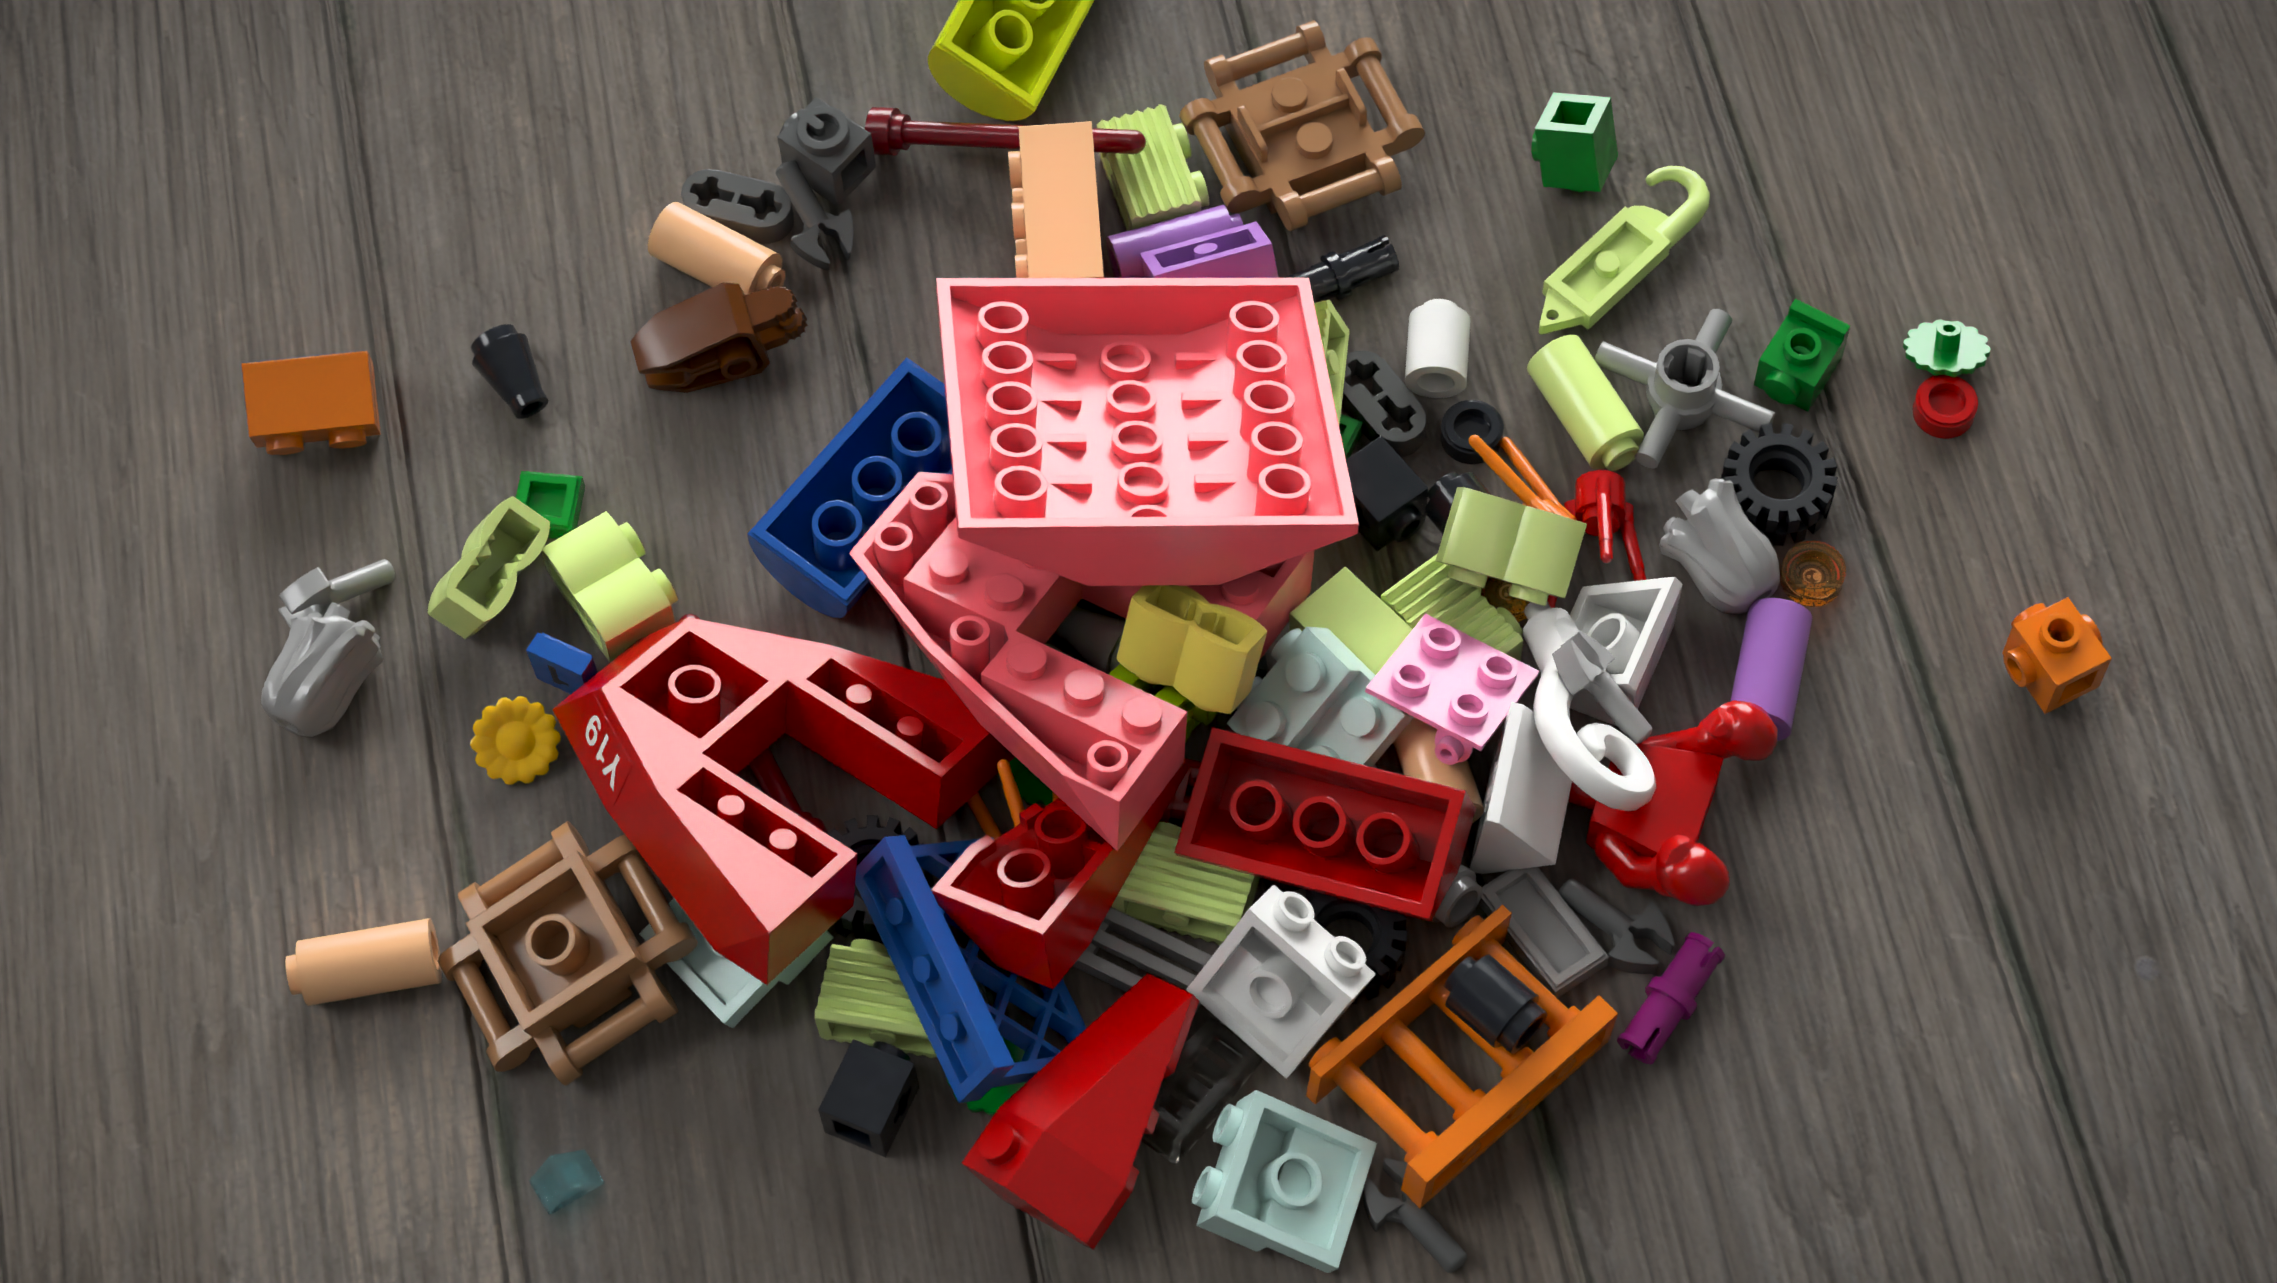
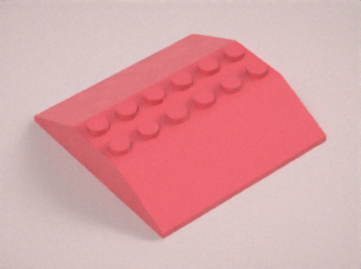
[936,278,1359,587]

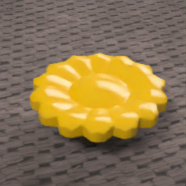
[470,696,561,785]

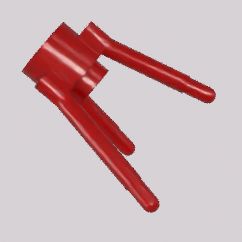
[1547,470,1647,608]

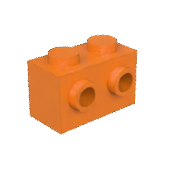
[242,351,381,455]

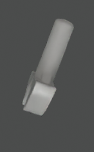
[278,559,395,627]
[1552,631,1652,744]

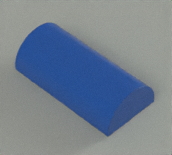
[747,357,952,618]

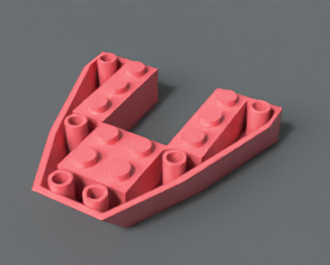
[849,472,1315,851]

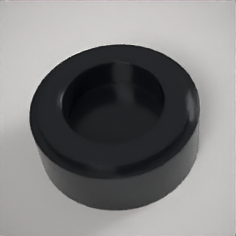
[1440,400,1504,464]

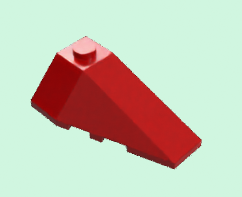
[931,759,1188,989]
[961,973,1199,1250]

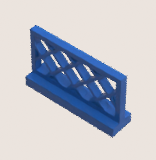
[855,835,1086,1103]

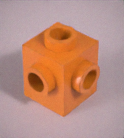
[2002,597,2112,714]

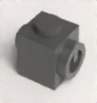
[777,97,876,207]

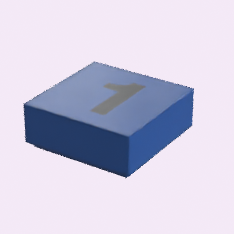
[526,632,598,694]

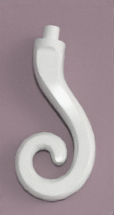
[1522,602,1656,811]

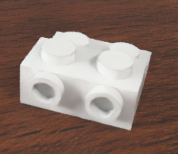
[1186,885,1376,1079]

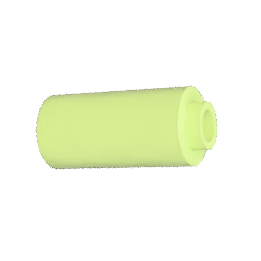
[1527,335,1644,471]

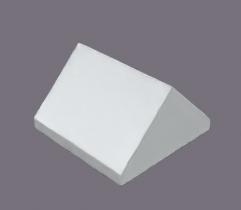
[1536,577,1683,727]
[1470,702,1572,874]

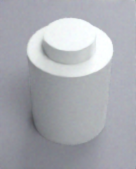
[1405,299,1470,398]

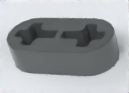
[681,169,794,244]
[1342,351,1426,457]

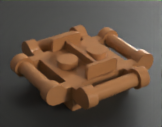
[1179,20,1425,231]
[437,821,698,1086]

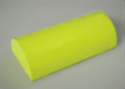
[928,0,1094,121]

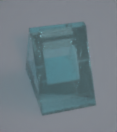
[529,1149,605,1215]

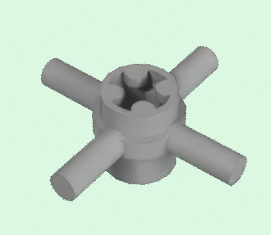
[1594,309,1775,468]

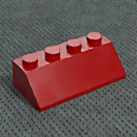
[1174,727,1476,921]

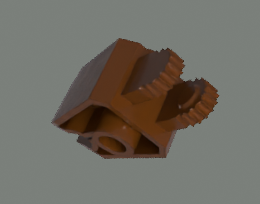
[630,282,808,393]

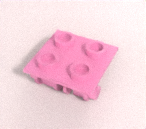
[1365,614,1539,765]

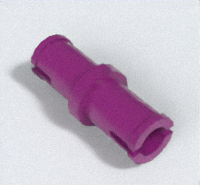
[1617,932,1725,1065]

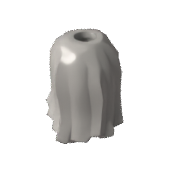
[1659,478,1780,614]
[261,602,384,737]

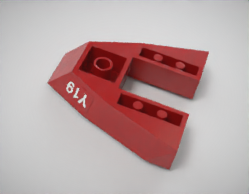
[552,617,1015,985]

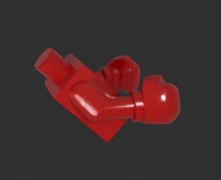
[1568,700,1778,906]

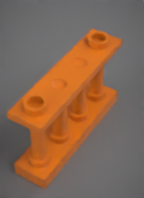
[1306,904,1618,1208]

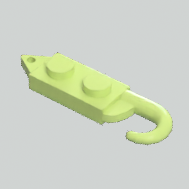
[1538,166,1710,334]

